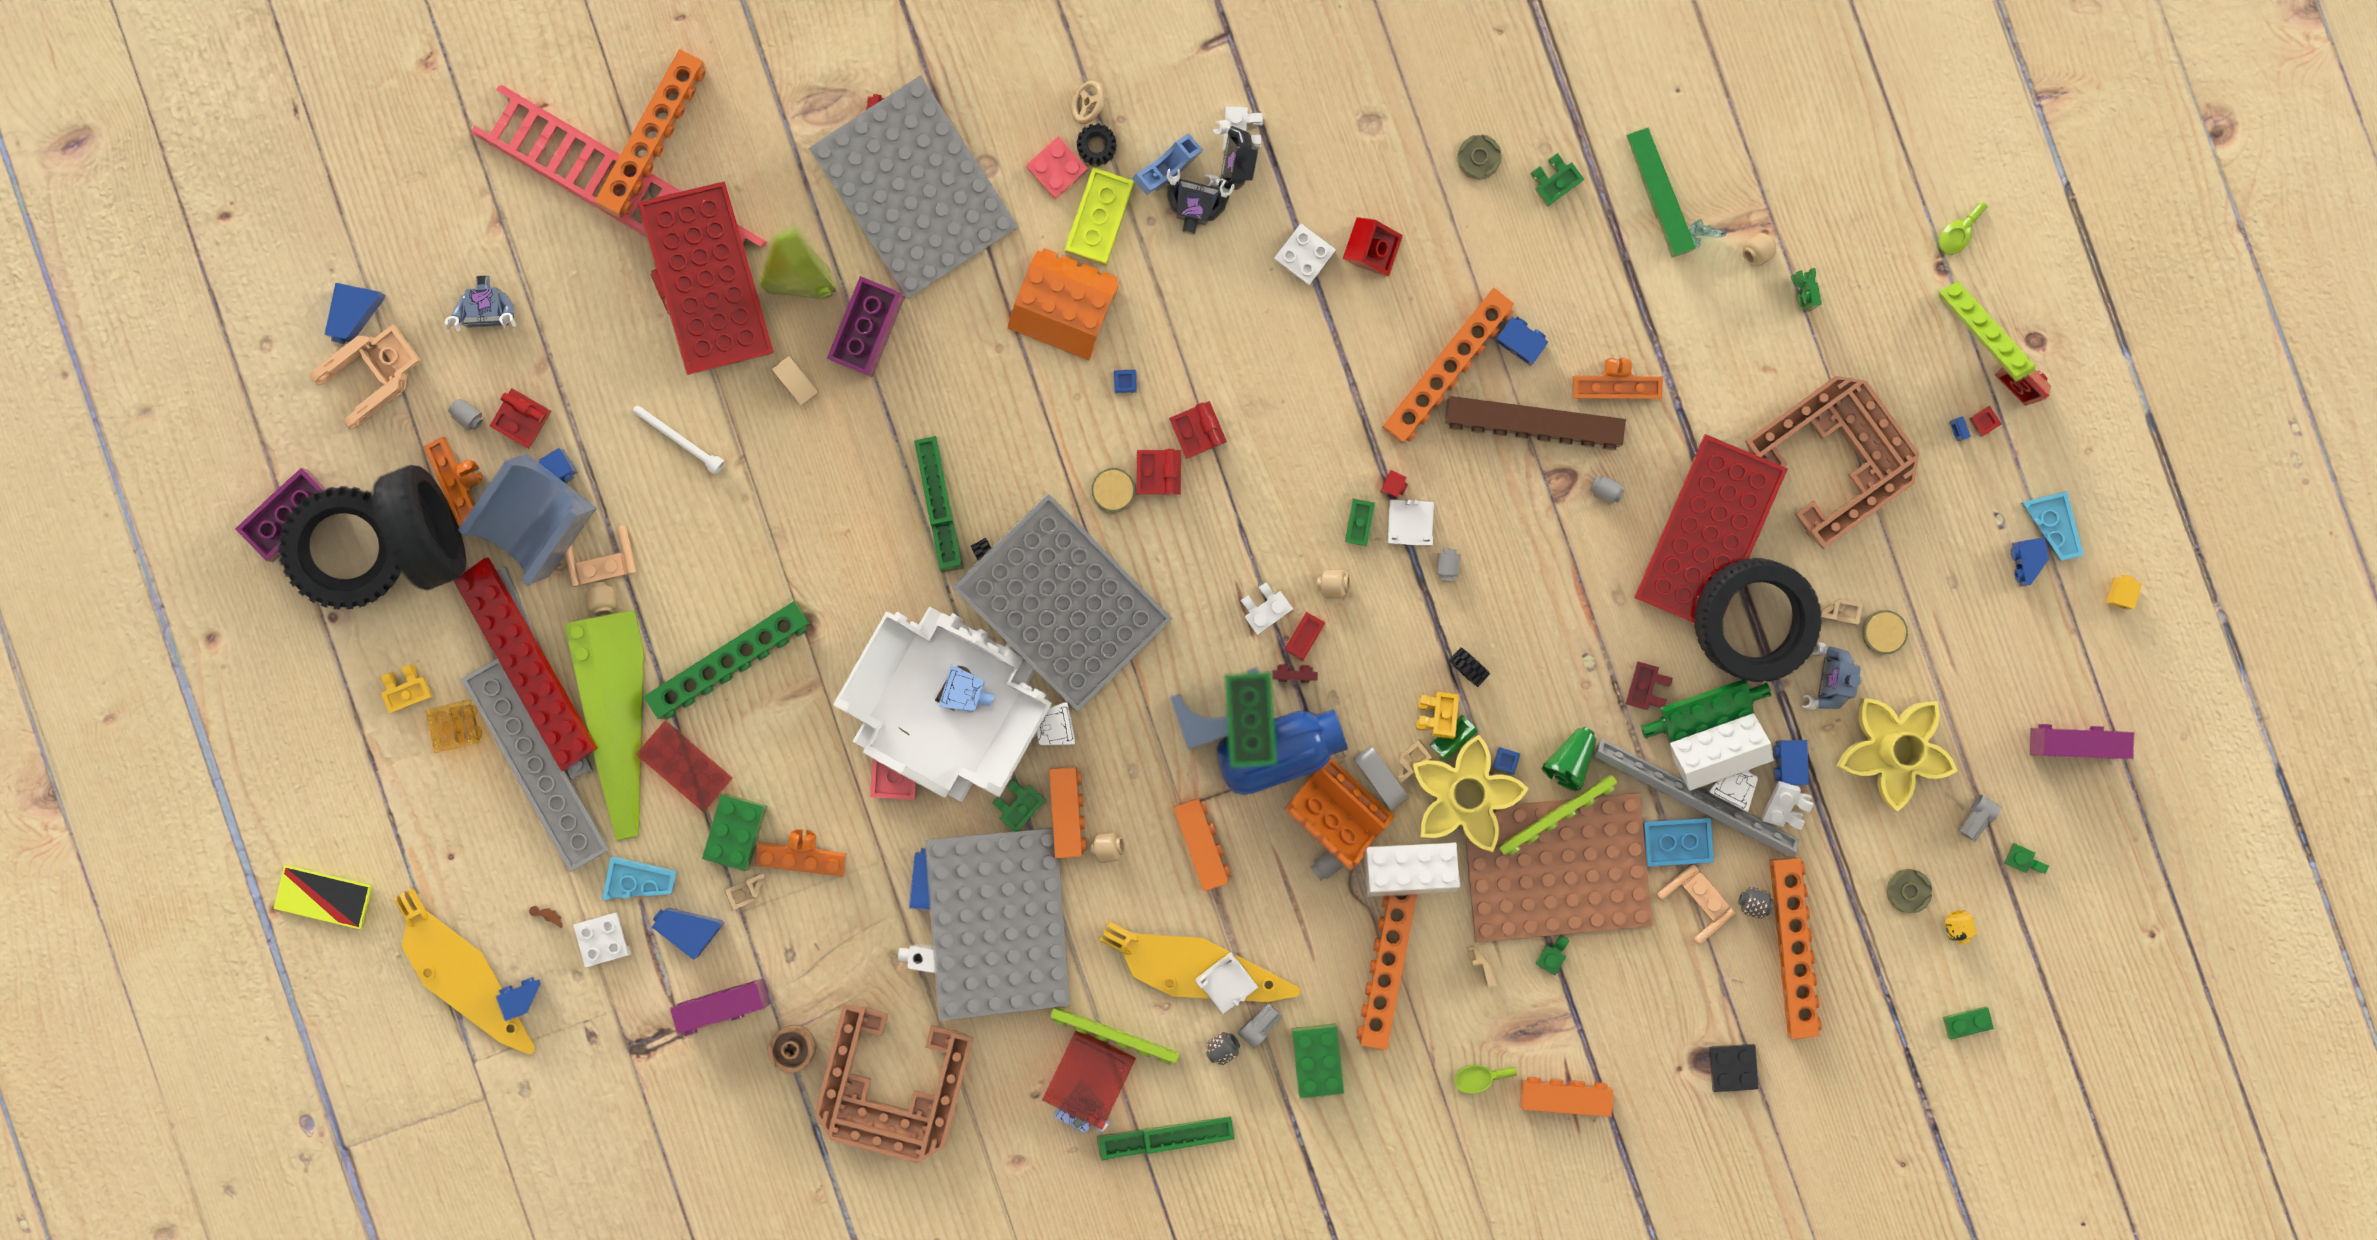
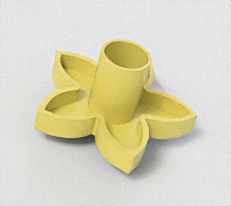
[1836,698,1958,812]
[1412,735,1529,852]

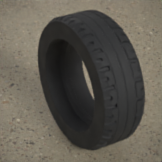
[372,465,466,590]
[1694,558,1822,682]

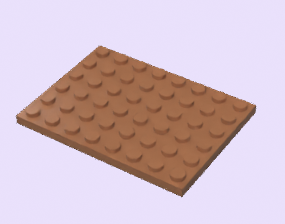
[1465,793,1653,942]

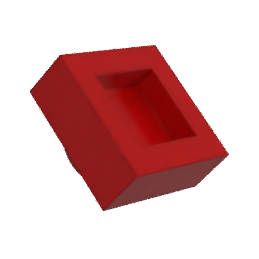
[1969,406,2002,437]

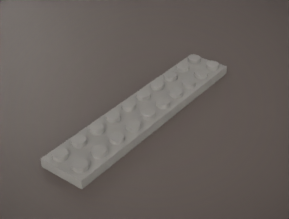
[461,658,610,872]

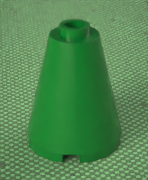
[1541,727,1597,791]

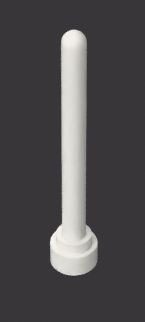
[633,406,725,475]

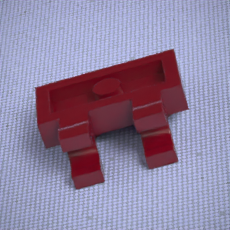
[1625,661,1673,710]
[1272,664,1318,683]

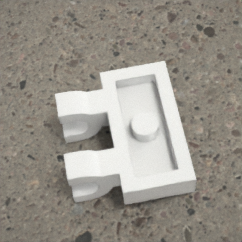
[1223,106,1263,152]
[1240,582,1293,635]
[1761,781,1813,830]

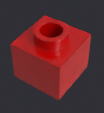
[1380,470,1408,499]

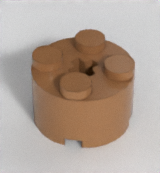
[768,1025,816,1073]

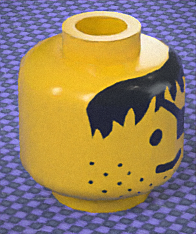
[1944,910,1977,944]

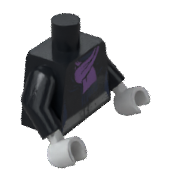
[1203,120,1258,190]
[1167,169,1235,235]

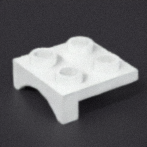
[1274,224,1336,285]
[1387,499,1434,546]
[573,912,631,968]
[1196,952,1258,1014]

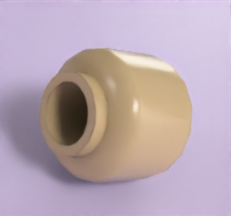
[1743,233,1776,266]
[1317,569,1351,598]
[586,582,617,617]
[1090,832,1125,863]

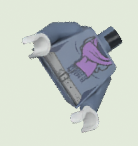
[445,276,516,332]
[1802,642,1861,710]

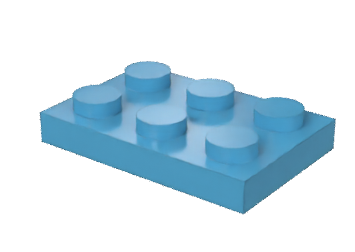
[1643,818,1714,867]

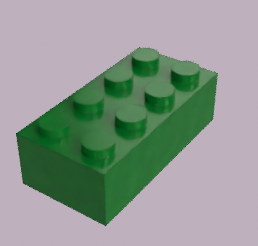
[1225,672,1277,767]

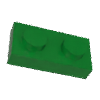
[1345,499,1375,547]
[1430,715,1478,761]
[1943,1006,1994,1040]

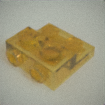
[425,700,482,753]

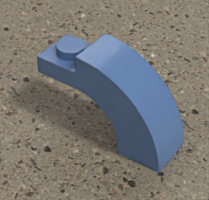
[1132,134,1203,196]

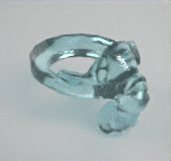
[1688,219,1727,248]

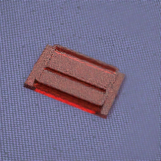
[1042,1030,1136,1130]

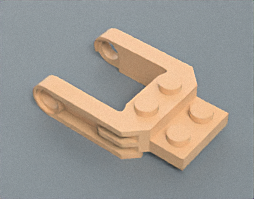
[310,325,421,429]

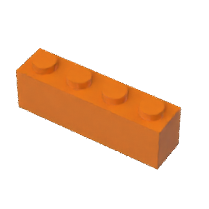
[1049,767,1087,858]
[1174,798,1231,891]
[1519,1077,1613,1117]

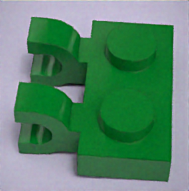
[1530,153,1585,206]
[1791,268,1822,312]
[992,779,1046,831]

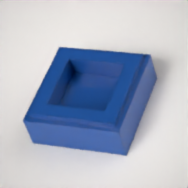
[1114,370,1137,393]
[1949,416,1971,441]
[1492,747,1520,774]

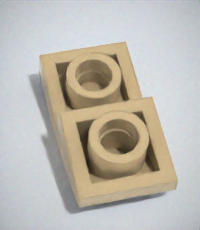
[771,356,818,406]

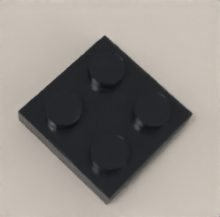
[1709,1044,1758,1092]

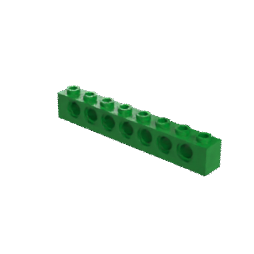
[643,601,811,720]

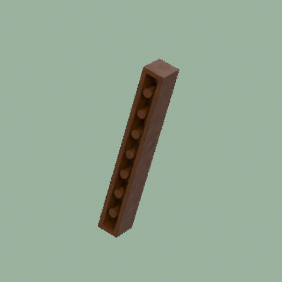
[1445,396,1626,450]

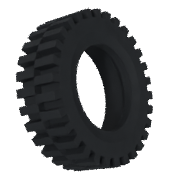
[279,486,401,610]

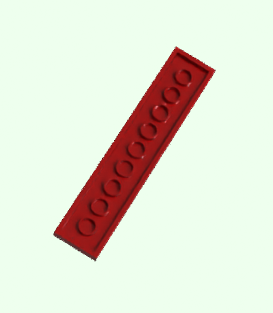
[453,557,598,772]

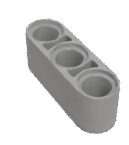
[1354,746,1409,811]

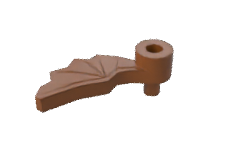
[529,906,563,928]

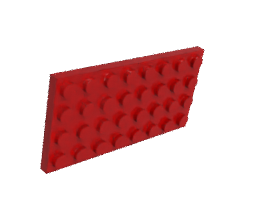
[637,181,774,375]
[1634,434,1788,623]

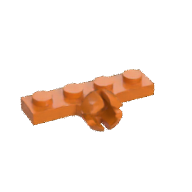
[1572,358,1663,399]
[423,437,483,527]
[755,829,846,877]

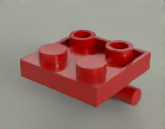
[490,388,551,449]
[1169,401,1227,459]
[1137,449,1181,495]

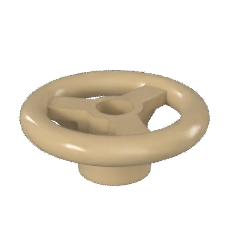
[1072,81,1104,124]

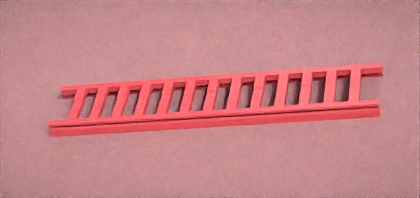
[472,85,767,248]

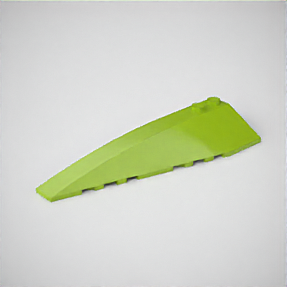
[759,228,837,300]
[565,610,645,841]

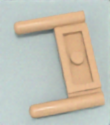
[565,526,636,587]
[1657,864,1736,944]

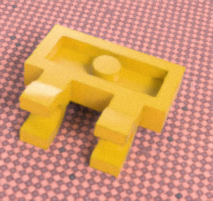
[380,664,433,713]
[1416,692,1459,739]

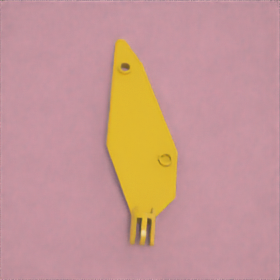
[393,887,535,1054]
[1099,921,1300,1002]

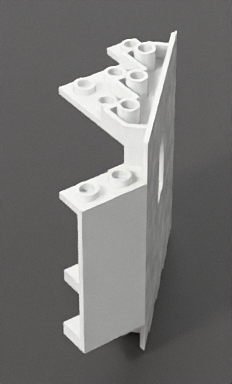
[833,607,1052,802]

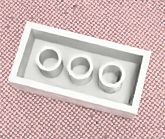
[1670,713,1774,791]
[1364,843,1460,897]

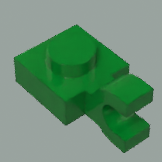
[2004,843,2049,874]
[1535,935,1569,975]

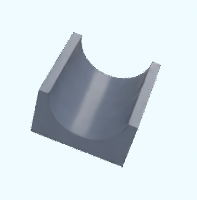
[458,454,597,585]
[1171,668,1258,749]

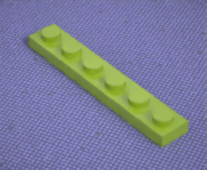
[1939,281,2036,381]
[1497,775,1617,856]
[1050,1007,1179,1065]

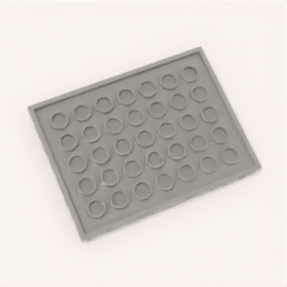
[809,75,1018,298]
[952,493,1172,712]
[925,828,1070,1021]

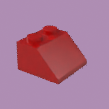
[1342,217,1403,277]

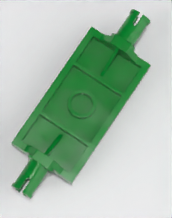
[1641,680,1772,745]

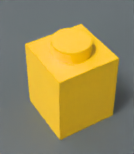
[2106,575,2142,610]

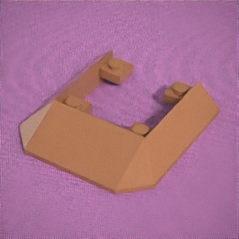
[1745,376,1919,549]
[815,1004,973,1163]

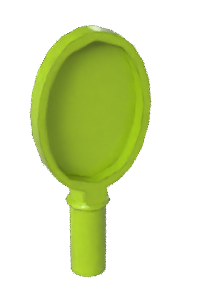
[1938,201,1988,255]
[1454,1064,1517,1094]

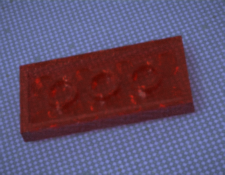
[636,721,733,812]

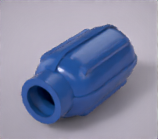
[1217,709,1348,795]

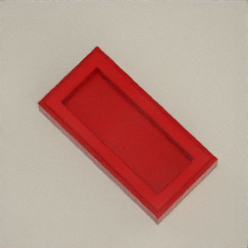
[1284,612,1325,661]

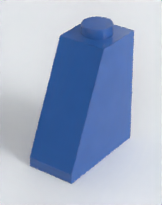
[324,283,385,344]
[909,848,930,910]
[652,908,725,960]

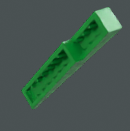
[1627,128,1696,258]
[914,436,963,573]
[1097,1116,1234,1160]

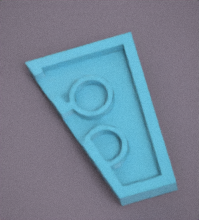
[2021,491,2084,561]
[602,856,677,900]

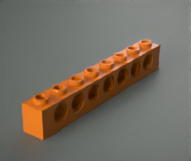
[595,49,706,219]
[1382,288,1514,444]
[1769,857,1822,1039]
[1356,894,1417,1050]

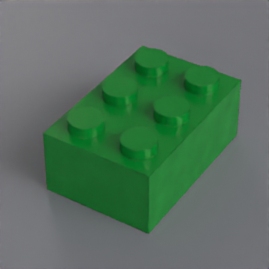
[702,794,767,871]
[1291,1023,1344,1098]

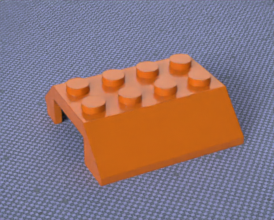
[1007,248,1119,360]
[1285,757,1395,870]

